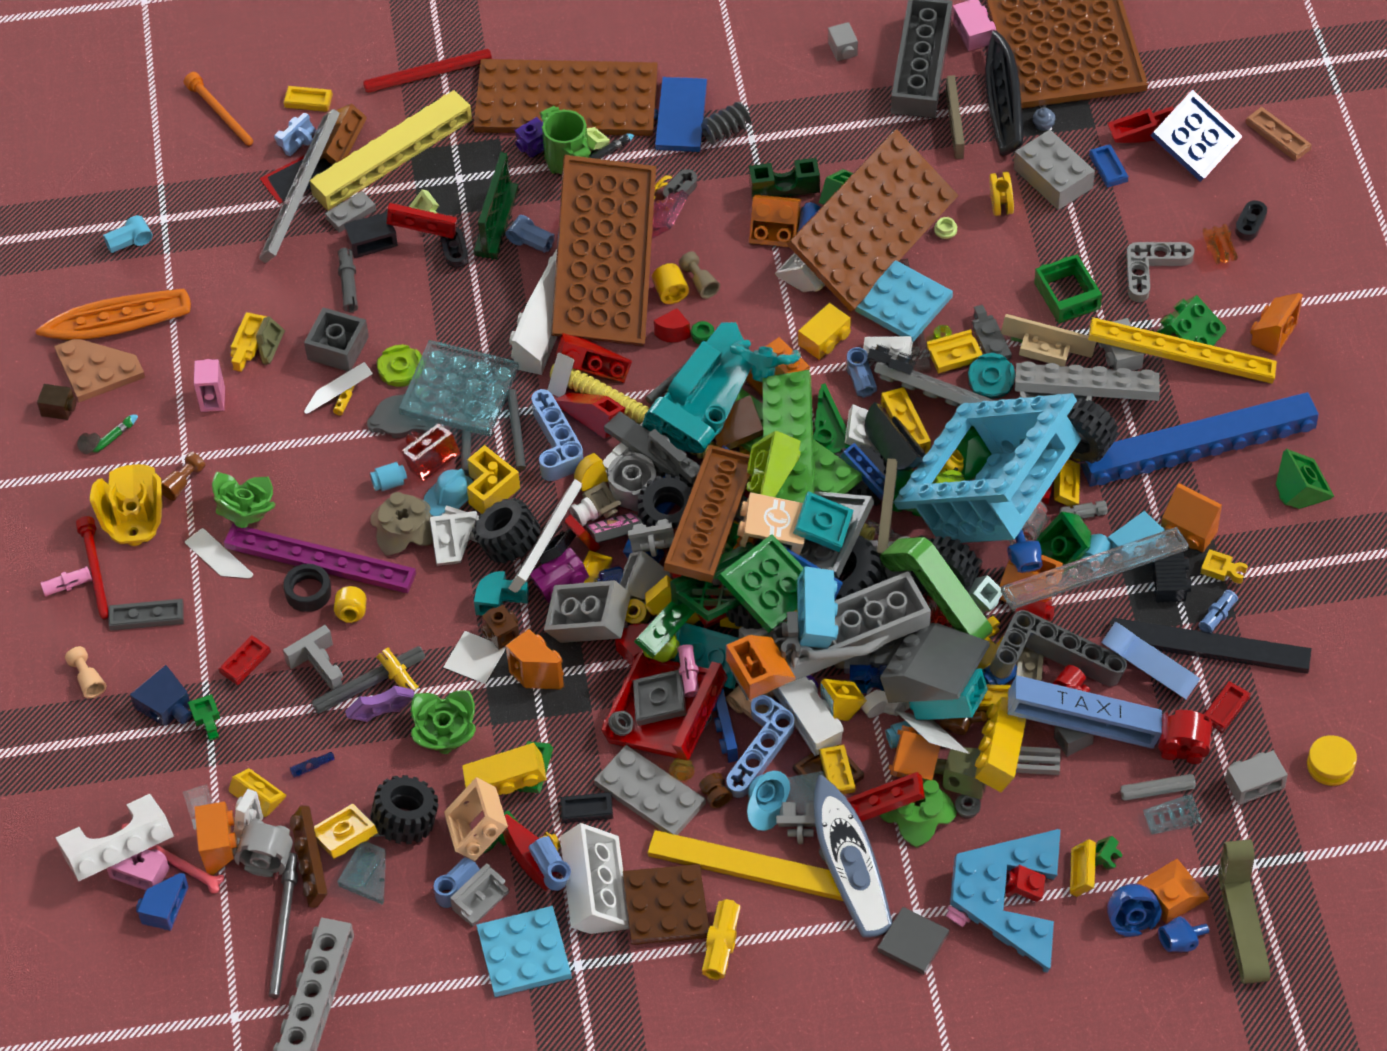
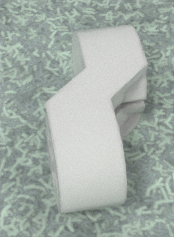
[861,690,910,718]

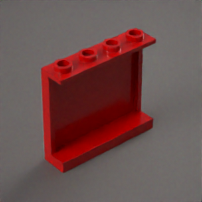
[601,649,728,761]

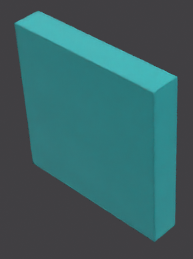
[793,491,854,552]

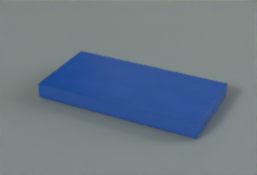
[655,77,707,152]

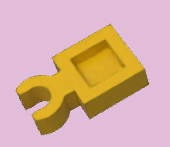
[1200,549,1248,584]

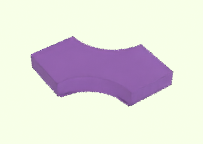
[345,686,414,722]

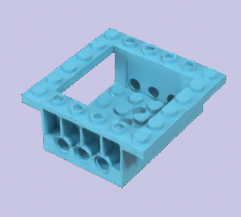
[893,393,1081,543]

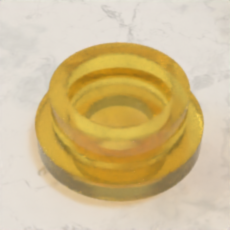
[669,758,695,781]

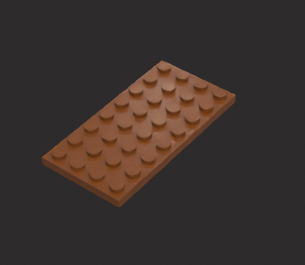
[474,59,658,136]
[787,129,959,312]
[551,155,656,346]

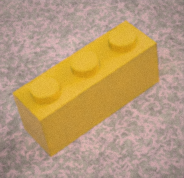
[462,743,547,795]

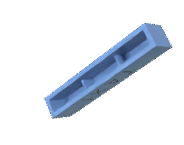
[1008,675,1162,749]

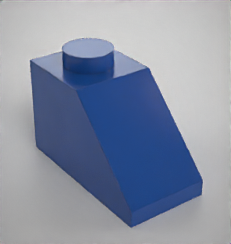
[136,873,189,931]

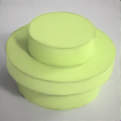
[934,217,957,239]

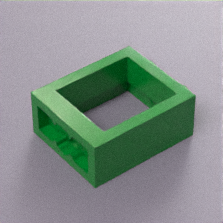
[1034,254,1102,324]

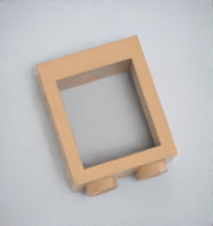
[444,777,508,861]

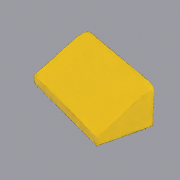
[229,768,286,817]

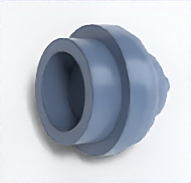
[1033,108,1055,131]

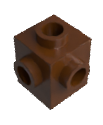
[481,605,519,650]

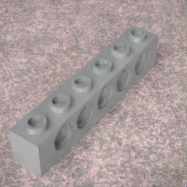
[273,917,354,1051]

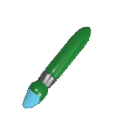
[92,414,138,452]

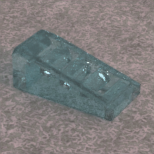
[1143,794,1202,835]

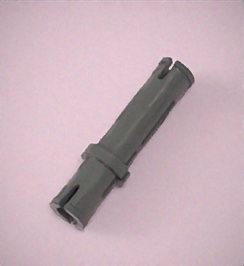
[338,248,358,312]

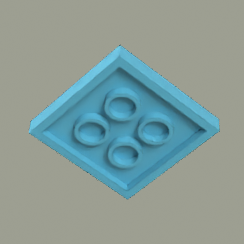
[855,260,953,343]
[477,906,572,997]

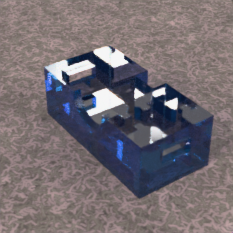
[850,665,887,693]

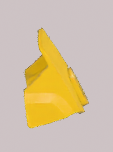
[90,464,162,546]

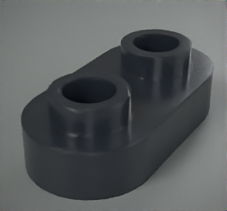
[1235,200,1268,240]
[440,227,468,268]

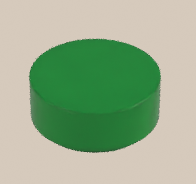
[691,321,714,345]

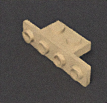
[1001,314,1096,366]

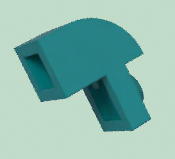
[474,571,529,616]

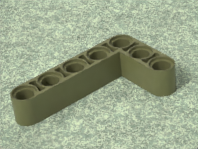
[1218,839,1270,984]

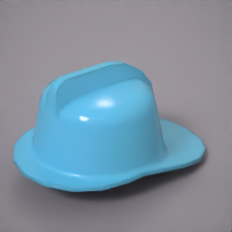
[424,469,473,516]
[747,770,790,831]

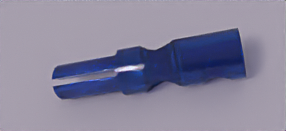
[289,752,335,778]

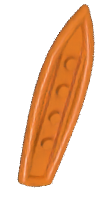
[35,289,191,340]

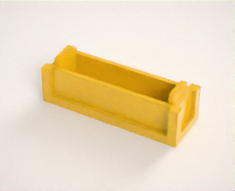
[881,387,931,454]

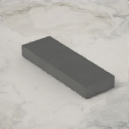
[109,599,184,631]

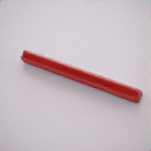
[363,48,492,93]

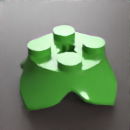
[212,472,276,528]
[411,690,476,754]
[879,778,957,848]

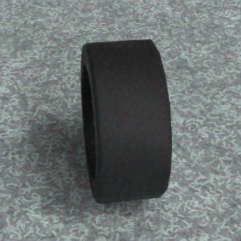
[283,564,332,612]

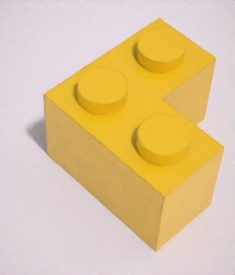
[467,445,520,514]

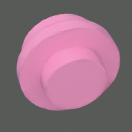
[946,906,971,927]

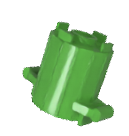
[540,106,591,174]

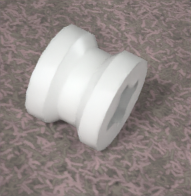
[569,497,598,527]

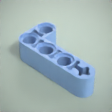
[531,389,583,481]
[1101,622,1200,699]
[726,695,794,798]

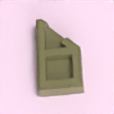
[256,316,285,365]

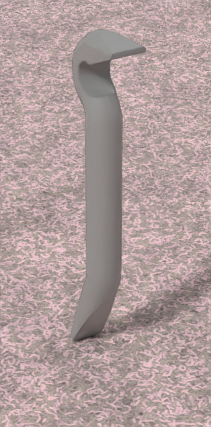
[791,635,889,671]

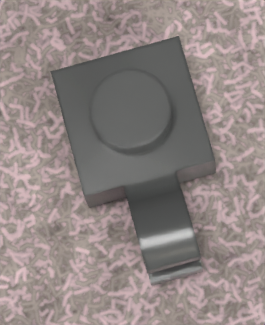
[781,612,801,658]

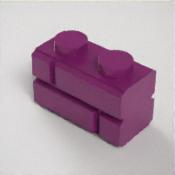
[530,547,589,603]

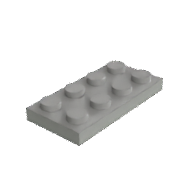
[594,745,706,835]

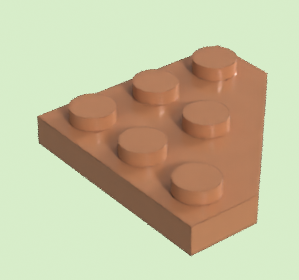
[54,339,145,402]

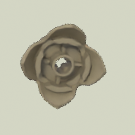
[370,492,433,556]

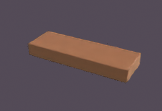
[1245,107,1312,161]

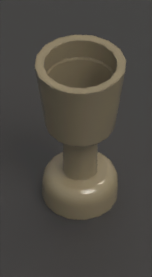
[679,252,720,299]

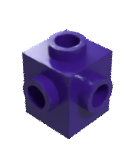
[515,117,544,158]

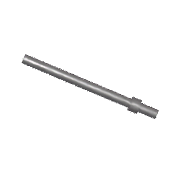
[269,853,298,998]

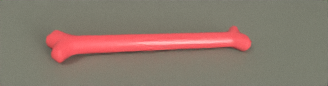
[122,823,224,894]

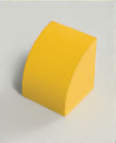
[574,453,608,492]

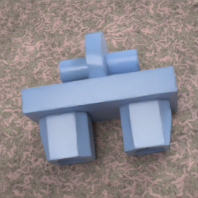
[274,113,316,156]

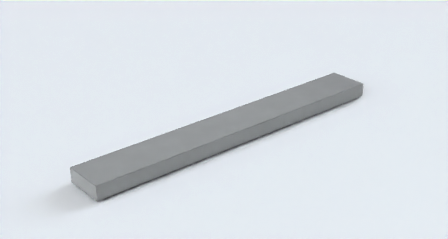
[259,109,340,263]

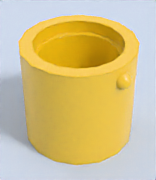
[651,263,689,304]

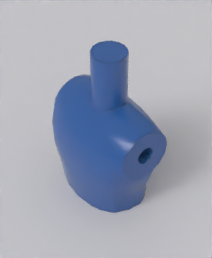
[1007,529,1043,573]
[1158,916,1209,952]

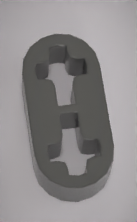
[663,169,697,207]

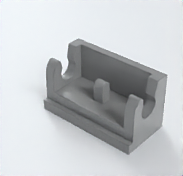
[450,863,509,927]

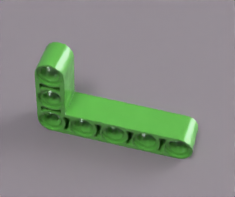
[880,537,993,639]

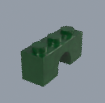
[749,158,820,201]

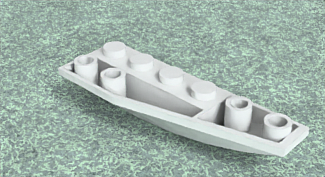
[509,249,557,375]

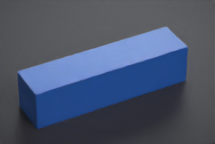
[840,443,885,501]

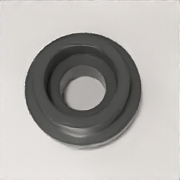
[608,711,633,736]
[955,794,981,818]

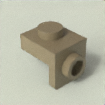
[582,482,622,519]

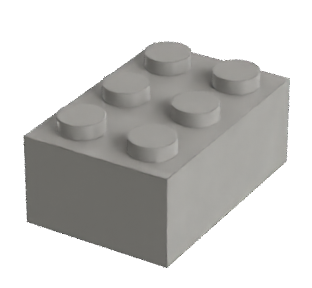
[1014,130,1095,210]
[544,580,631,643]

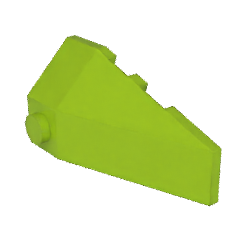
[747,430,801,501]

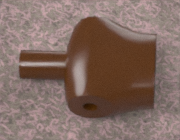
[940,710,987,735]

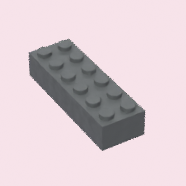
[891,0,953,118]

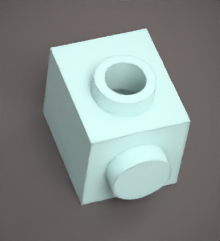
[968,575,1005,612]

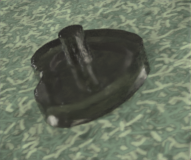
[77,433,100,455]

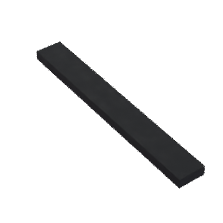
[1110,618,1312,674]

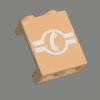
[737,492,804,555]

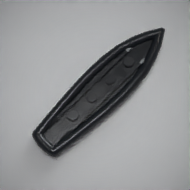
[985,30,1023,156]

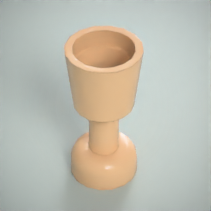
[65,646,107,699]

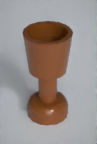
[161,452,206,501]

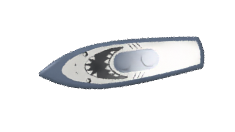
[813,775,893,937]

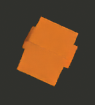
[888,725,940,780]

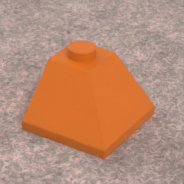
[1135,858,1209,924]

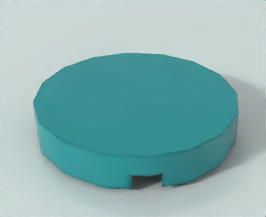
[968,353,1016,399]

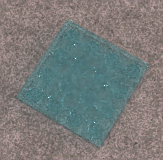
[399,340,519,437]

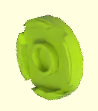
[377,345,424,387]

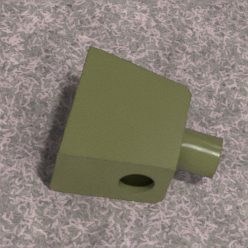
[934,747,986,800]

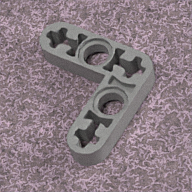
[1126,242,1195,302]

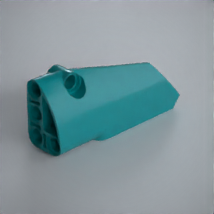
[642,322,752,453]

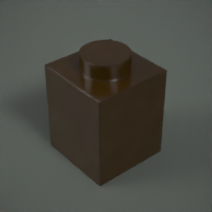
[37,384,76,420]

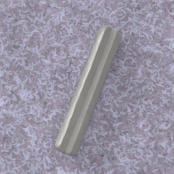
[1120,774,1196,800]

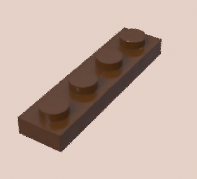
[290,805,328,908]

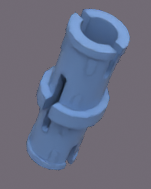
[1198,590,1238,633]

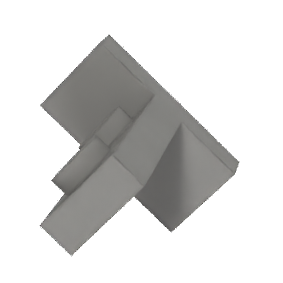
[283,625,343,690]

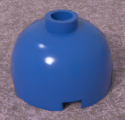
[1107,884,1162,937]

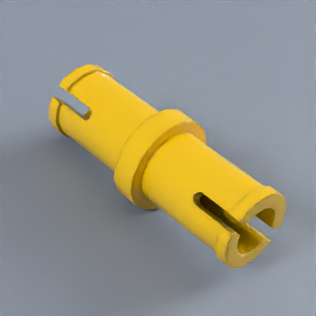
[376,647,419,691]

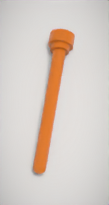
[183,72,253,146]

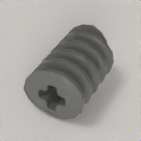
[701,102,751,146]

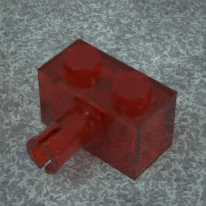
[401,423,460,481]

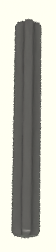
[312,646,425,713]

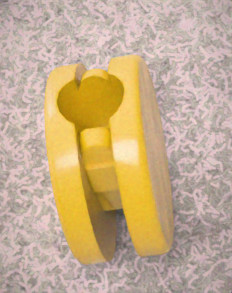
[989,172,1014,216]
[1307,735,1357,786]

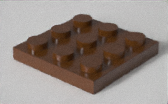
[622,864,709,945]

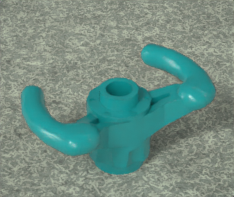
[730,340,801,382]

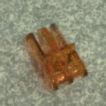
[1202,224,1238,264]

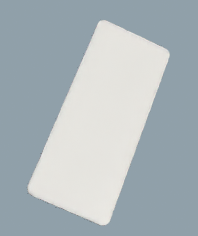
[548,353,574,397]

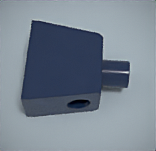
[130,665,192,726]

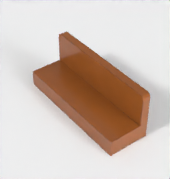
[319,103,367,165]

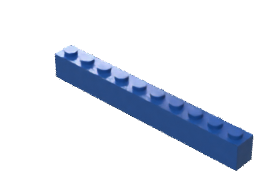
[1080,392,1319,487]

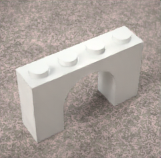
[56,794,174,881]

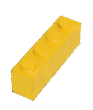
[975,697,1026,793]

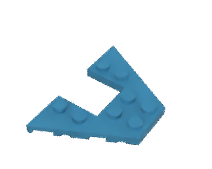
[950,829,1060,973]

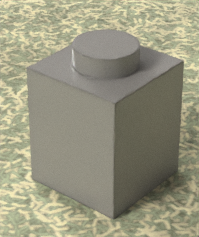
[828,22,858,61]

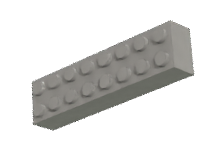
[726,571,931,700]

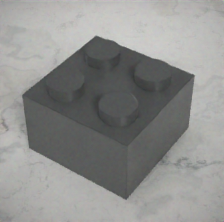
[304,307,369,371]

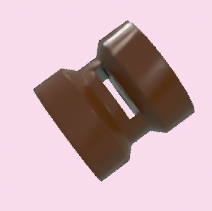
[699,773,733,809]

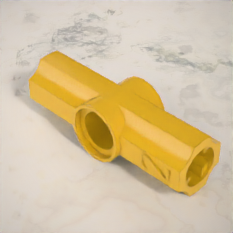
[702,899,741,980]

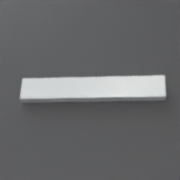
[509,479,582,593]

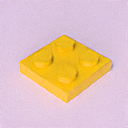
[314,804,378,858]

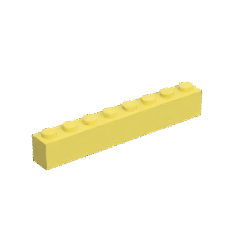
[310,90,472,211]

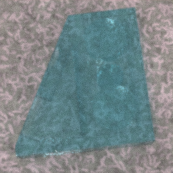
[337,842,386,904]

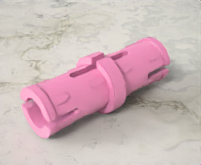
[40,566,92,597]
[677,644,699,697]

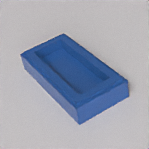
[1089,144,1129,188]

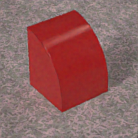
[653,308,691,343]

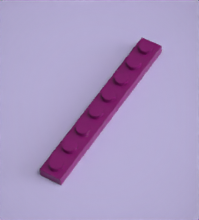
[224,524,416,594]

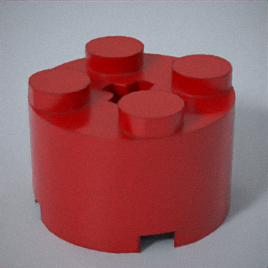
[1158,710,1212,764]

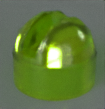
[933,325,952,340]

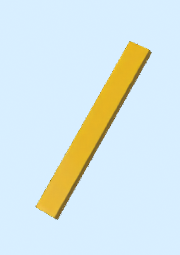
[1088,317,1277,384]
[648,830,843,901]

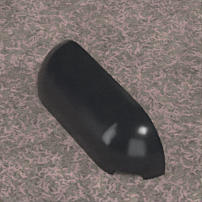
[864,402,926,471]

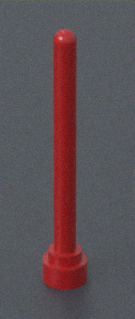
[76,516,109,619]

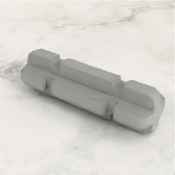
[1059,500,1108,519]

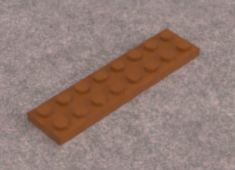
[663,445,751,583]

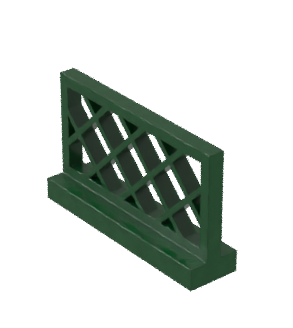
[474,152,519,259]
[670,542,756,621]

